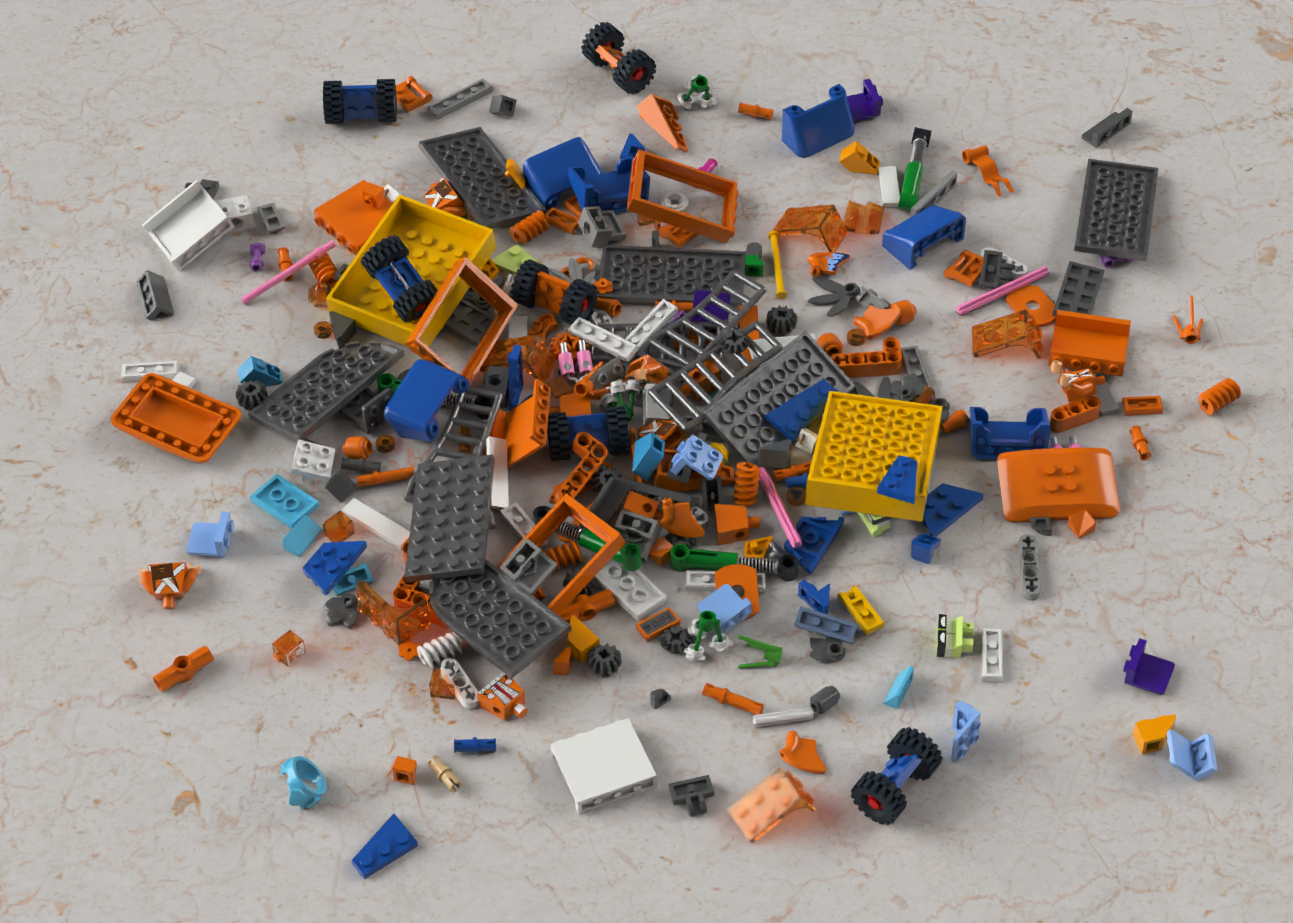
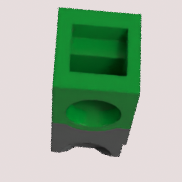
[745,242,764,277]

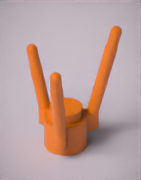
[1172,296,1203,344]
[574,362,611,397]

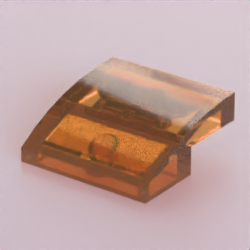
[842,200,884,234]

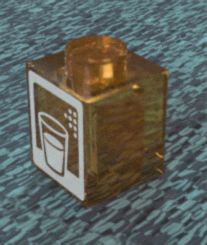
[272,630,306,667]

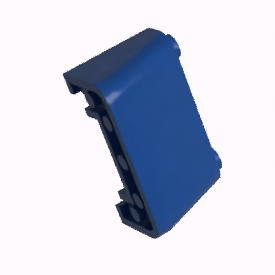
[782,84,855,158]
[523,137,603,210]
[568,156,650,213]
[882,205,966,270]
[384,359,470,442]
[969,407,1050,460]

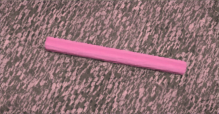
[956,266,1049,315]
[759,467,802,548]

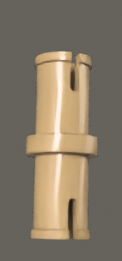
[428,755,462,792]

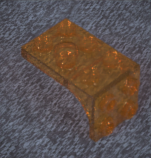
[773,204,847,253]
[972,309,1044,359]
[479,334,556,383]
[356,580,431,646]
[727,767,816,843]

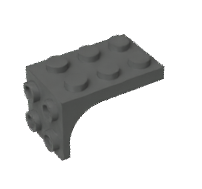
[338,387,393,434]

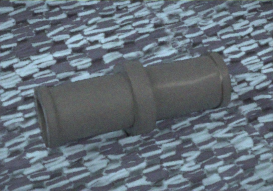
[341,457,381,474]

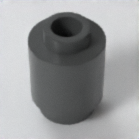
[810,686,840,714]

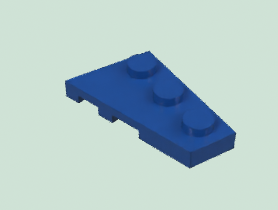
[507,345,524,411]
[877,455,917,504]
[352,813,418,879]

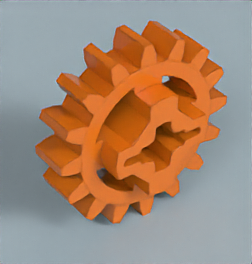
[550,330,590,365]

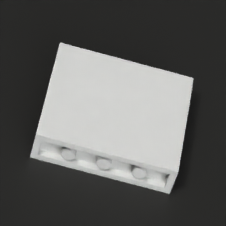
[142,180,235,271]
[551,718,657,814]

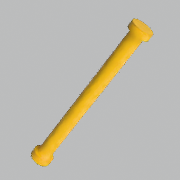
[768,231,787,299]

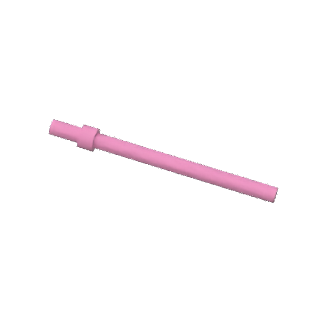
[241,240,336,305]

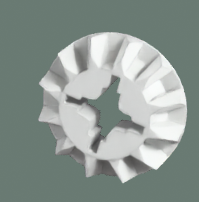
[661,192,689,212]

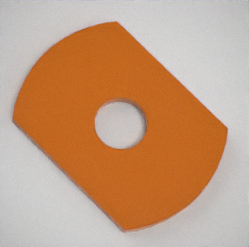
[1006,285,1056,327]
[714,564,760,621]

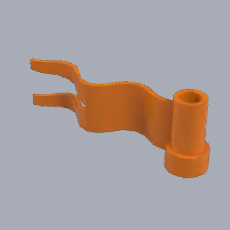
[962,145,1014,197]

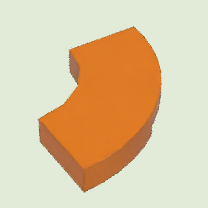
[527,312,558,351]

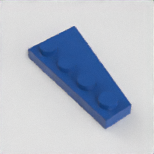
[764,379,838,442]

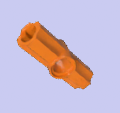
[558,589,615,623]
[152,646,214,692]

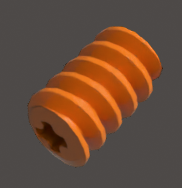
[509,210,549,245]
[308,253,338,290]
[1198,378,1241,415]
[733,462,760,506]
[542,541,583,571]

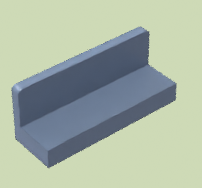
[794,606,860,644]

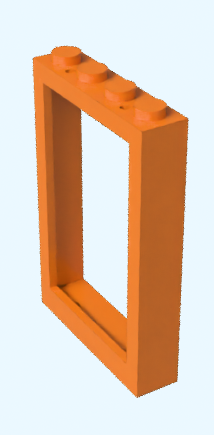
[627,149,739,243]
[405,257,518,387]
[496,493,626,615]

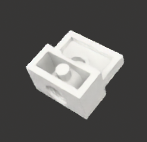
[215,195,255,235]

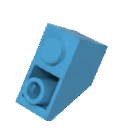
[237,356,283,387]
[632,432,665,481]

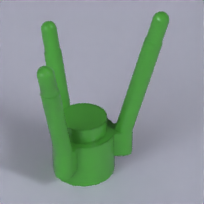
[737,635,782,668]

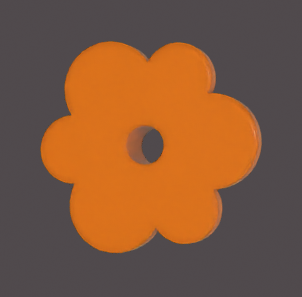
[594,278,613,295]
[398,641,420,661]

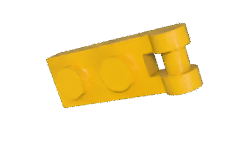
[837,586,884,635]

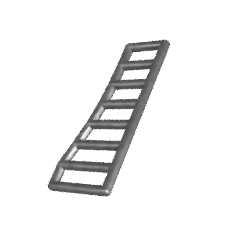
[635,270,767,384]
[589,321,723,374]
[648,321,783,432]
[403,387,503,502]

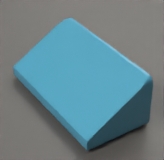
[282,515,323,557]
[333,563,373,596]
[884,666,914,709]

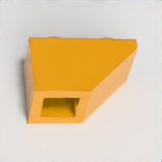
[839,141,880,175]
[1133,714,1176,754]

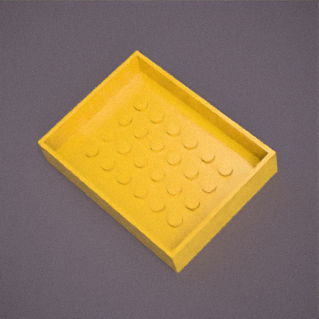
[326,194,496,347]
[805,391,943,522]

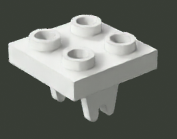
[291,439,335,483]

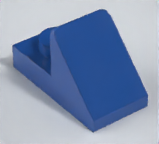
[620,133,645,159]
[911,533,942,564]
[798,579,830,615]

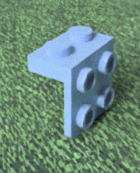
[670,434,723,480]
[187,512,234,557]
[697,584,752,634]
[951,700,981,762]
[1167,729,1218,781]

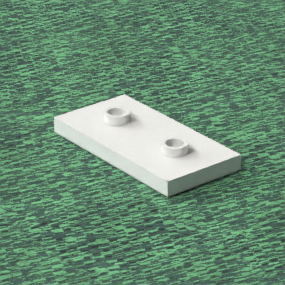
[595,559,668,621]

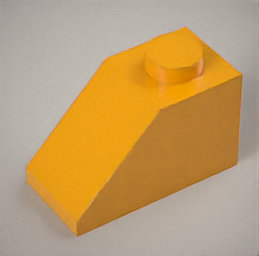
[568,615,600,664]

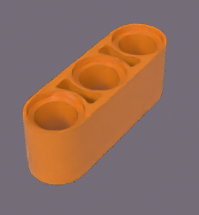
[1050,395,1101,433]

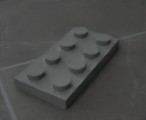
[1052,261,1105,316]
[443,298,495,347]
[617,477,699,508]

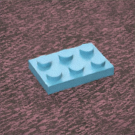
[250,474,319,529]

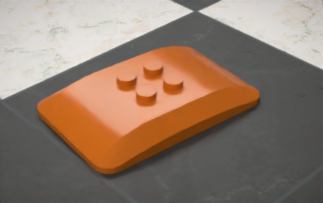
[111,373,241,463]
[997,448,1120,523]

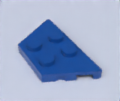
[923,483,983,537]
[784,517,845,575]
[302,541,367,596]

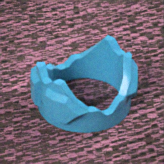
[280,756,327,810]

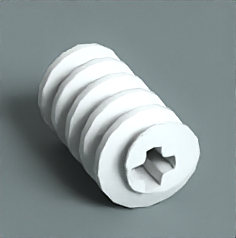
[417,632,462,668]

